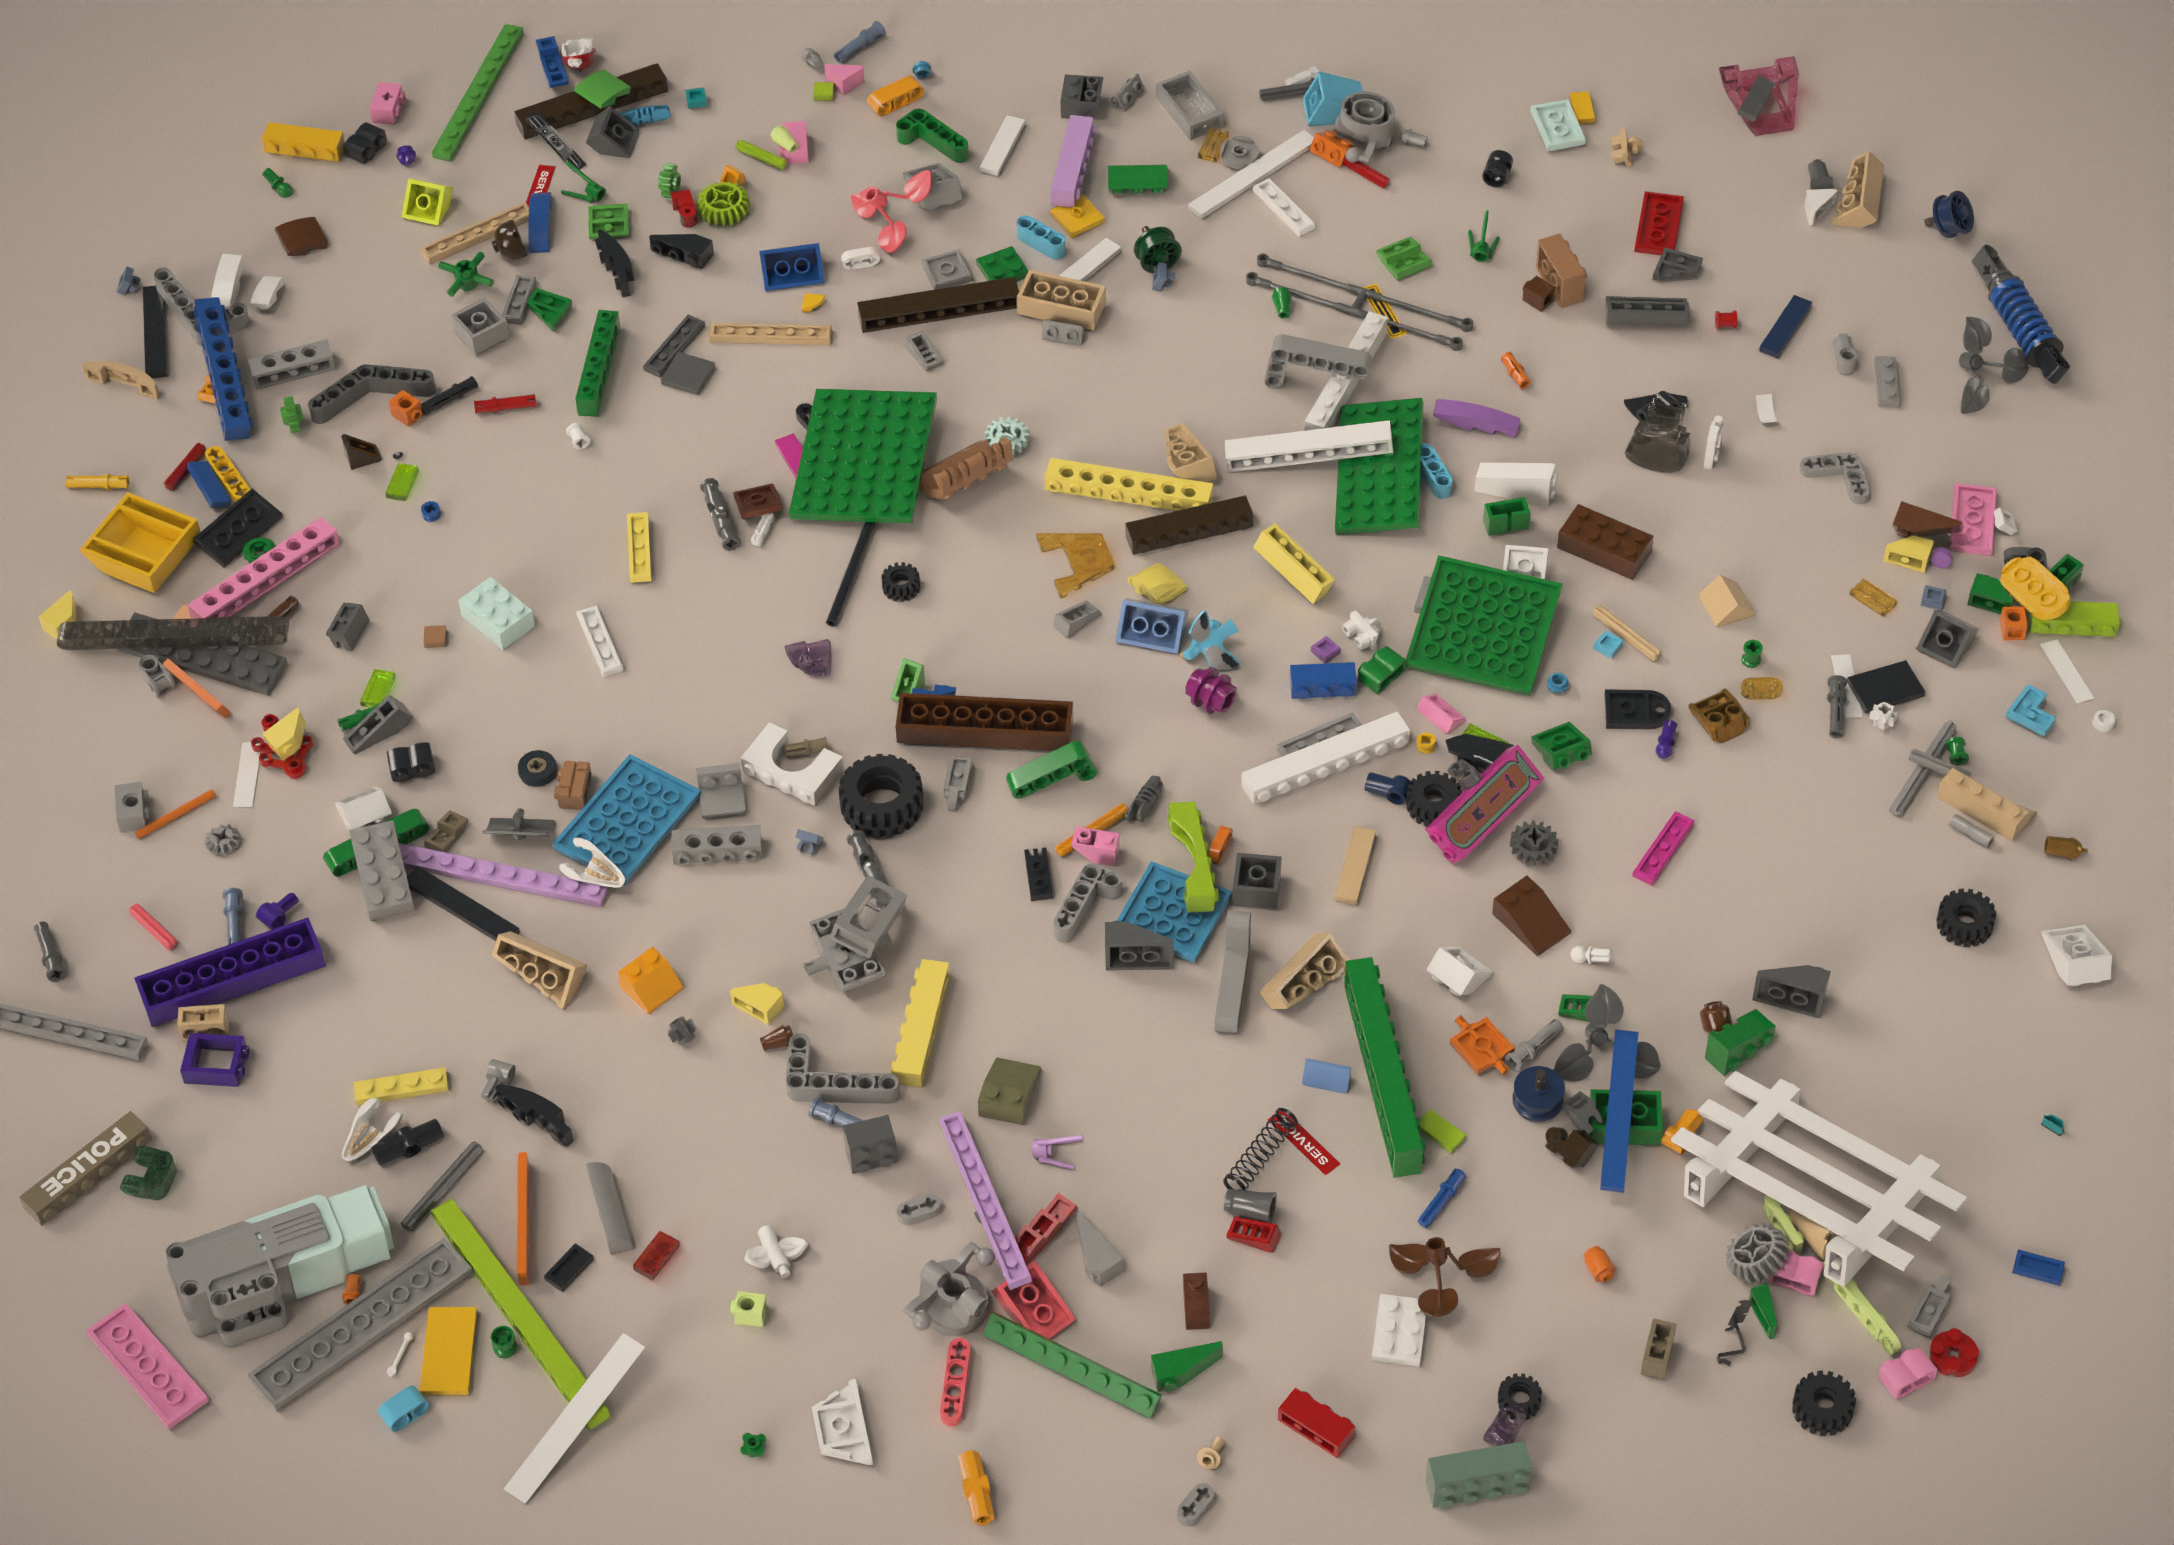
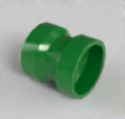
[490,1326,517,1358]

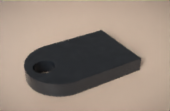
[1604,689,1671,729]

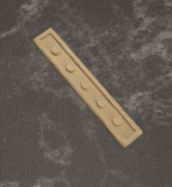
[420,202,529,265]
[709,323,832,345]

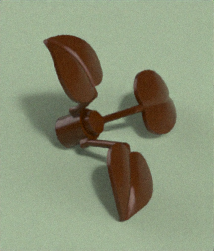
[1389,1237,1501,1317]

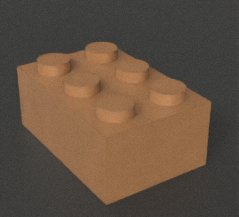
[1536,233,1587,308]

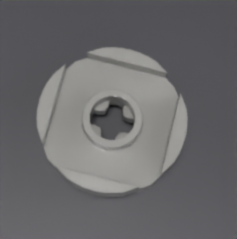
[1220,136,1259,169]

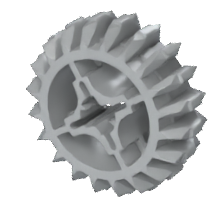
[1725,1223,1790,1284]

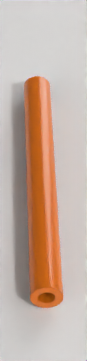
[135,789,216,839]

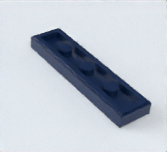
[1759,295,1812,358]

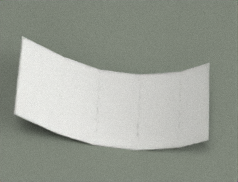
[1755,394,1778,423]

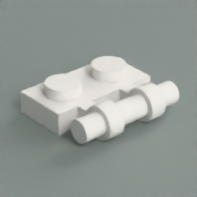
[1703,416,1724,469]

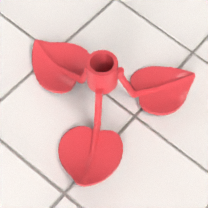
[850,170,931,253]

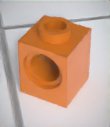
[389,390,423,426]
[1999,606,2028,640]

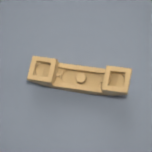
[82,361,160,399]

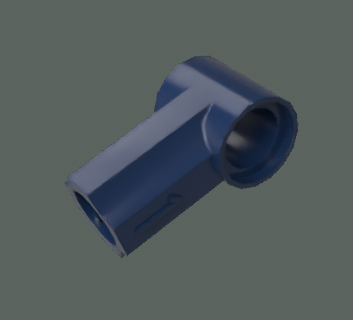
[1364,772,1411,805]

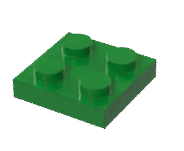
[976,246,1028,281]

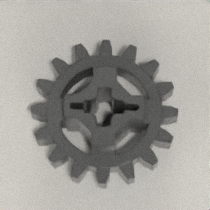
[1510,820,1559,865]

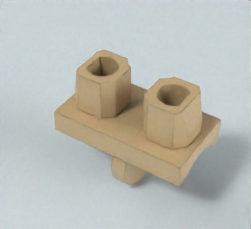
[1611,128,1643,167]

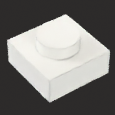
[1994,507,2017,535]

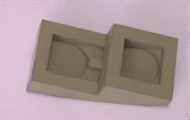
[424,810,468,852]

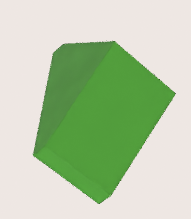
[891,658,925,702]

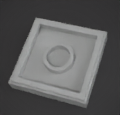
[921,249,972,290]

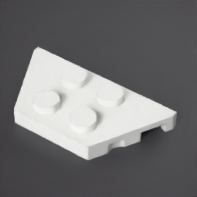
[812,1379,873,1465]

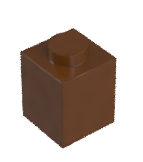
[1522,275,1555,312]

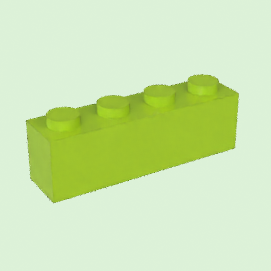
[2028,601,2120,637]

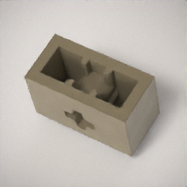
[1641,1318,1677,1379]

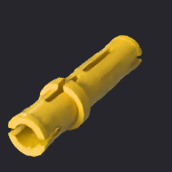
[65,474,130,490]

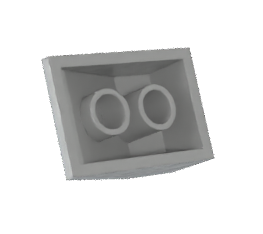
[903,163,962,210]

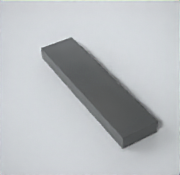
[643,314,705,378]

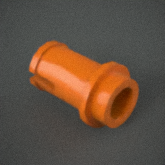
[342,1274,362,1305]

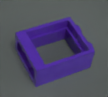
[180,1033,250,1087]

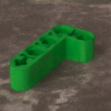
[896,109,969,163]
[1006,741,1097,799]

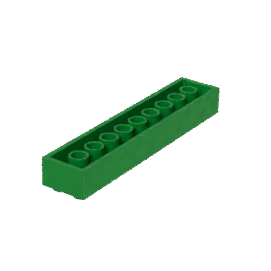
[1344,957,1426,1178]

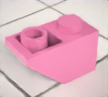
[1071,827,1120,866]

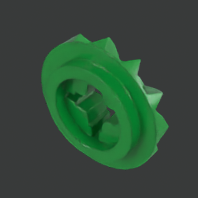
[243,537,276,564]

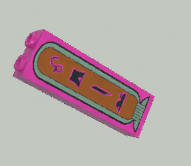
[1425,745,1545,863]

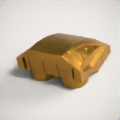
[1688,688,1750,743]

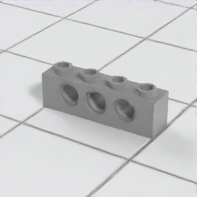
[248,339,335,390]
[672,825,762,865]

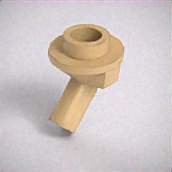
[1197,1436,1225,1470]

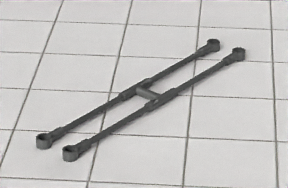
[1246,253,1473,351]

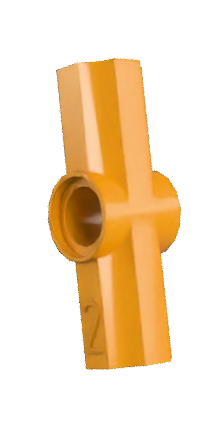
[958,1450,994,1526]

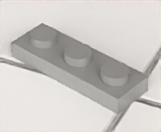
[1874,356,1900,408]

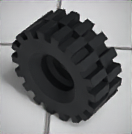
[1406,771,1462,827]
[1936,888,1996,947]
[1792,1370,1856,1436]

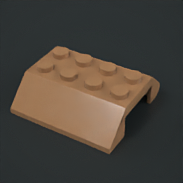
[920,437,1013,500]

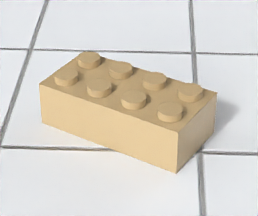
[1017,269,1106,331]

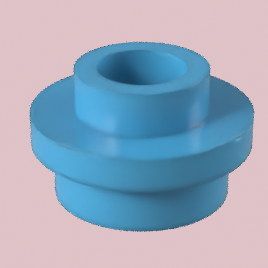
[912,61,931,78]
[1547,673,1569,693]

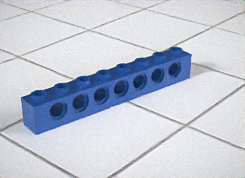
[194,297,253,441]

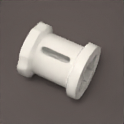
[566,422,590,450]

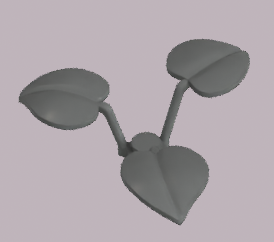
[1959,317,2028,414]
[1554,984,1661,1081]

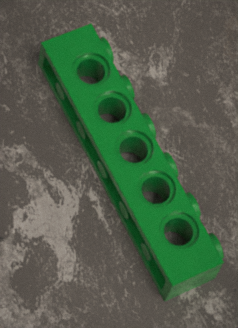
[575,310,621,417]

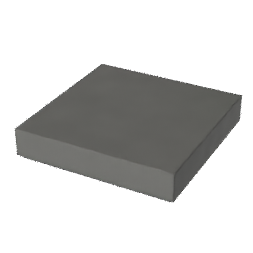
[661,352,715,395]

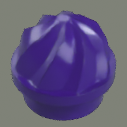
[396,145,416,165]

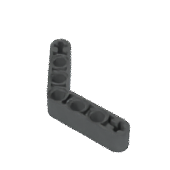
[308,364,436,424]

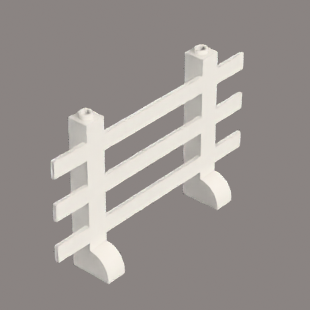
[1671,1071,1967,1287]

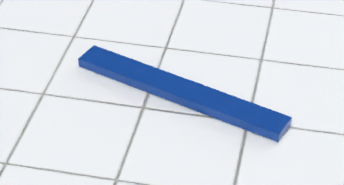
[1600,1029,1639,1193]

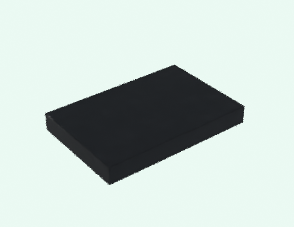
[1847,660,1925,714]

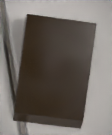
[341,434,382,470]

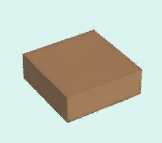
[423,625,447,648]

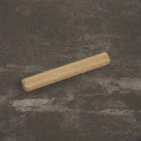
[1593,605,1661,661]

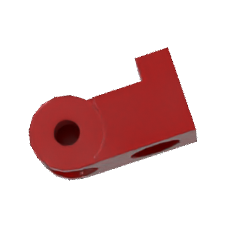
[670,189,697,228]

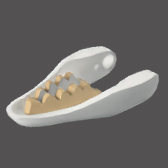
[559,838,625,888]
[342,1098,403,1162]

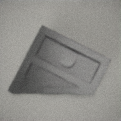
[1652,248,1703,280]

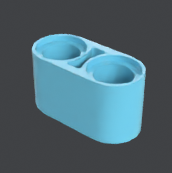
[378,1385,430,1432]

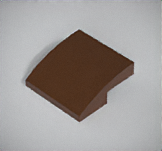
[275,217,328,256]

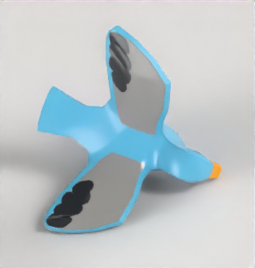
[1180,610,1240,671]

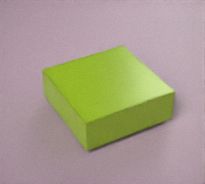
[813,82,834,101]

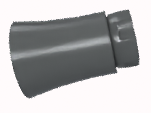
[1224,1189,1277,1223]

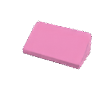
[1417,694,1466,734]

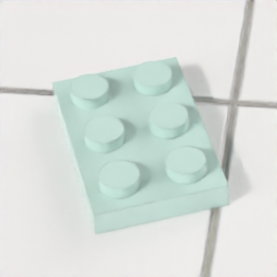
[1530,99,1585,151]

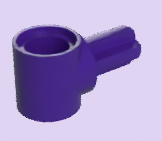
[256,893,299,930]

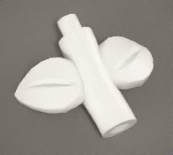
[744,1225,808,1278]

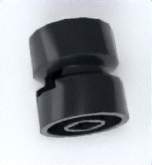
[1482,150,1514,187]

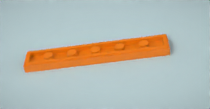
[517,1152,530,1286]

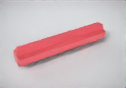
[129,903,178,950]

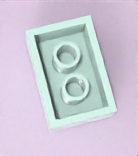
[458,577,535,650]

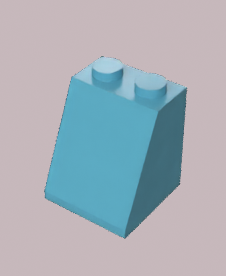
[1302,71,1363,126]

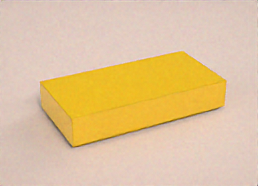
[1569,91,1595,124]

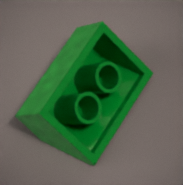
[1108,165,1167,193]

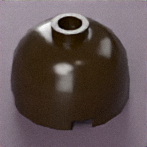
[492,219,527,260]

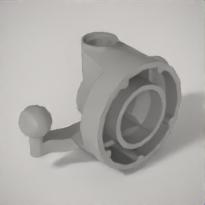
[1333,91,1395,163]
[903,1242,995,1336]

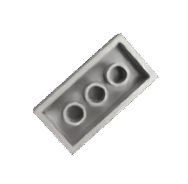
[349,820,415,921]

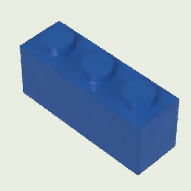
[1290,662,1357,699]

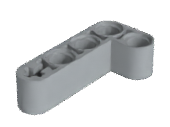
[1054,863,1122,943]

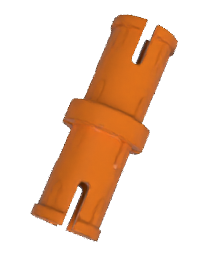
[1501,352,1531,389]

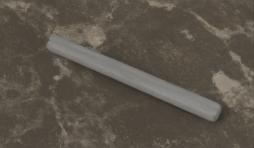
[1889,720,1957,816]

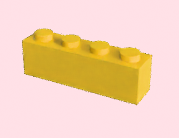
[262,122,345,162]

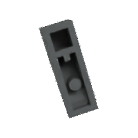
[343,695,413,754]

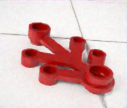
[251,714,314,779]

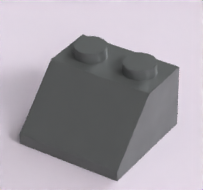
[586,106,639,158]
[1916,610,1979,667]

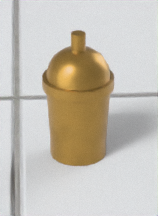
[2044,836,2088,860]

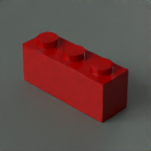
[1278,1388,1355,1459]

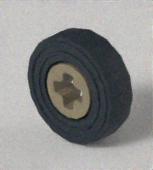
[518,750,557,787]

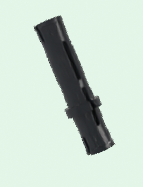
[421,376,478,416]

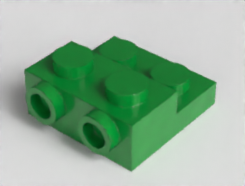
[1531,722,1592,770]

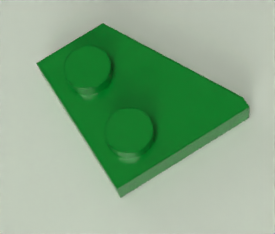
[527,288,572,331]

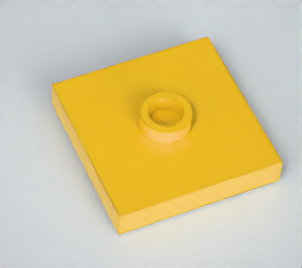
[1050,194,1105,238]

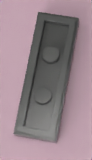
[1737,75,1776,122]

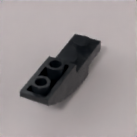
[595,229,634,298]
[495,1084,574,1147]

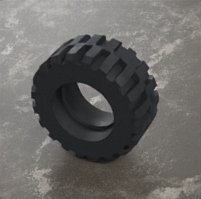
[839,754,924,838]

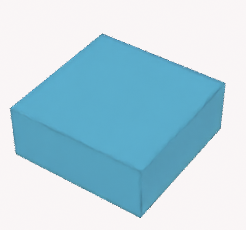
[1593,630,1624,659]

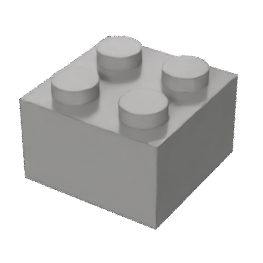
[451,297,510,355]

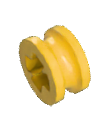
[1416,732,1436,754]

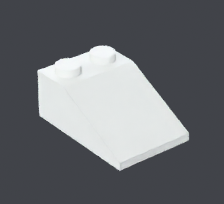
[2042,925,2112,986]

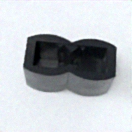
[343,122,387,164]
[386,742,436,782]

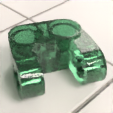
[120,1146,177,1200]

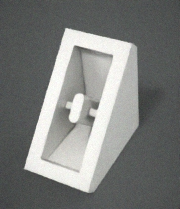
[1804,189,1838,226]

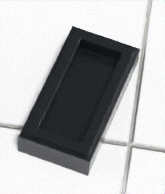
[544,1243,594,1292]

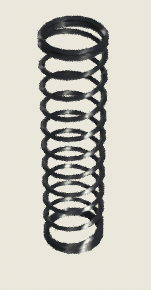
[1223,1108,1298,1190]

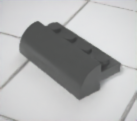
[1605,296,1689,326]

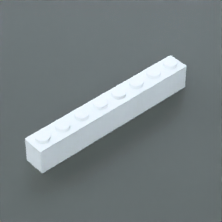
[1304,311,1388,431]
[1225,420,1393,473]
[1242,711,1410,805]

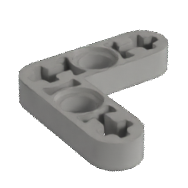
[1800,452,1870,504]

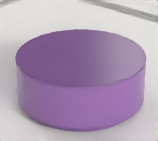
[1930,547,1953,568]

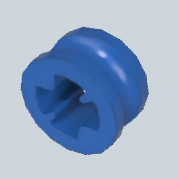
[421,501,441,522]

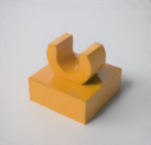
[720,165,746,186]

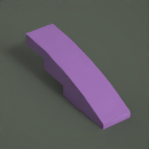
[1433,399,1520,438]

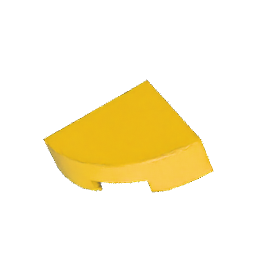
[802,293,825,313]

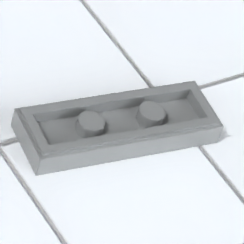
[502,275,537,325]

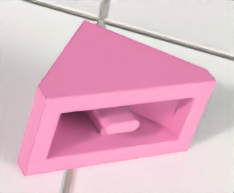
[825,64,864,95]

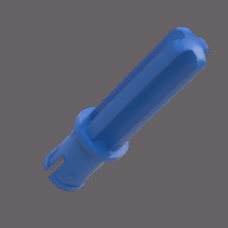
[1418,1168,1467,1228]

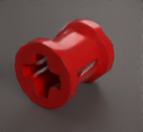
[1715,310,1738,329]

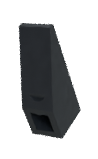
[649,234,714,269]

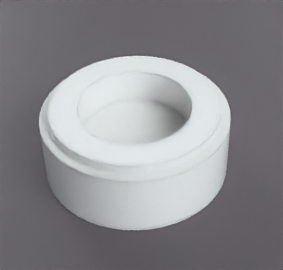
[2092,710,2116,732]

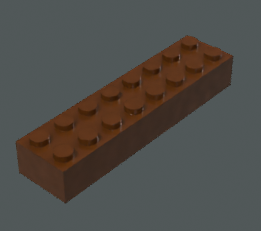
[895,693,1074,751]

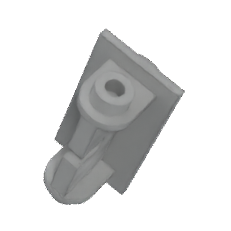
[1111,73,1145,112]
[1042,320,1085,345]

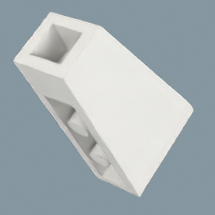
[1475,463,1558,507]

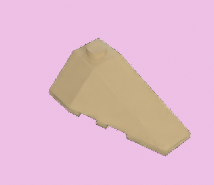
[1165,423,1217,483]

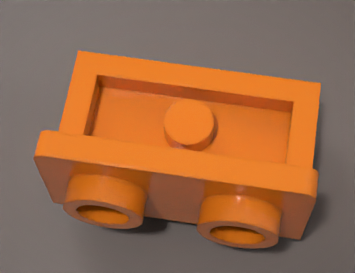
[1309,130,1358,167]

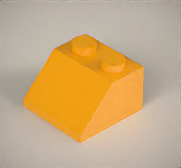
[617,946,684,1014]

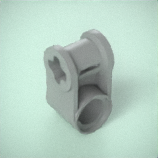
[139,655,175,696]

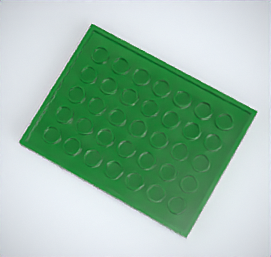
[789,389,938,524]

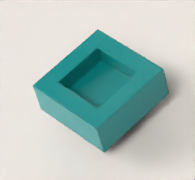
[685,87,707,109]

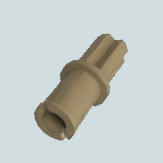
[784,737,828,758]

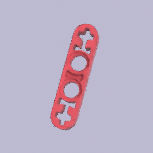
[940,1338,971,1426]

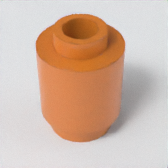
[1583,1246,1616,1283]

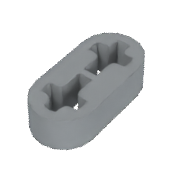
[897,1194,941,1225]
[1177,1483,1214,1526]

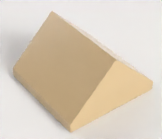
[1698,575,1755,627]

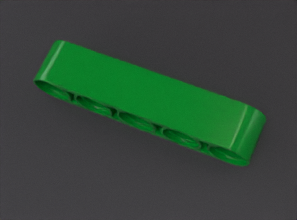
[323,809,430,877]

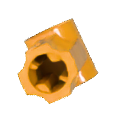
[1661,1109,1704,1155]

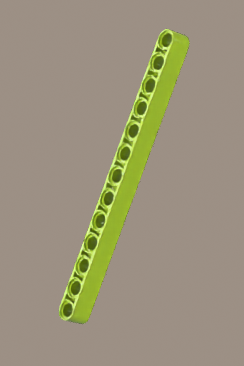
[430,1199,611,1431]

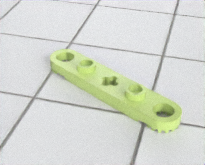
[1822,1261,1901,1355]

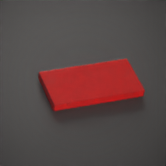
[1634,191,1684,255]

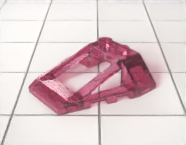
[1719,56,1799,136]

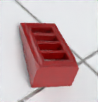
[1226,1216,1281,1253]

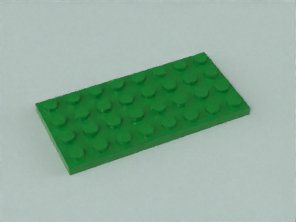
[1335,398,1424,535]

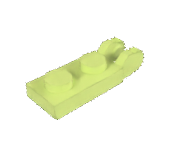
[1763,1195,1804,1256]

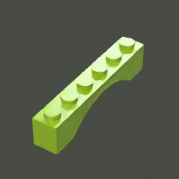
[1167,801,1219,913]

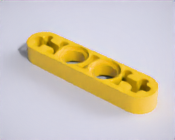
[205,446,250,502]

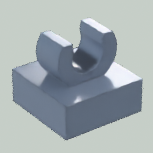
[1152,262,1175,292]
[117,266,141,295]
[795,829,824,855]

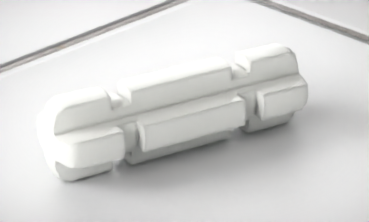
[1285,66,1319,86]
[751,512,775,547]

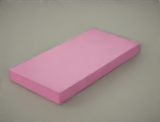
[1949,483,1997,556]

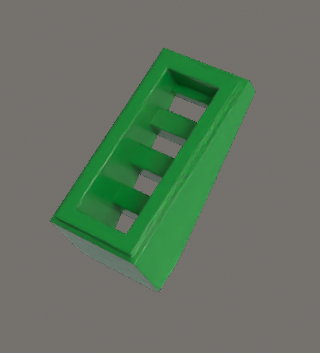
[1558,994,1592,1022]
[1749,1283,1777,1339]

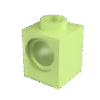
[730,1291,768,1327]

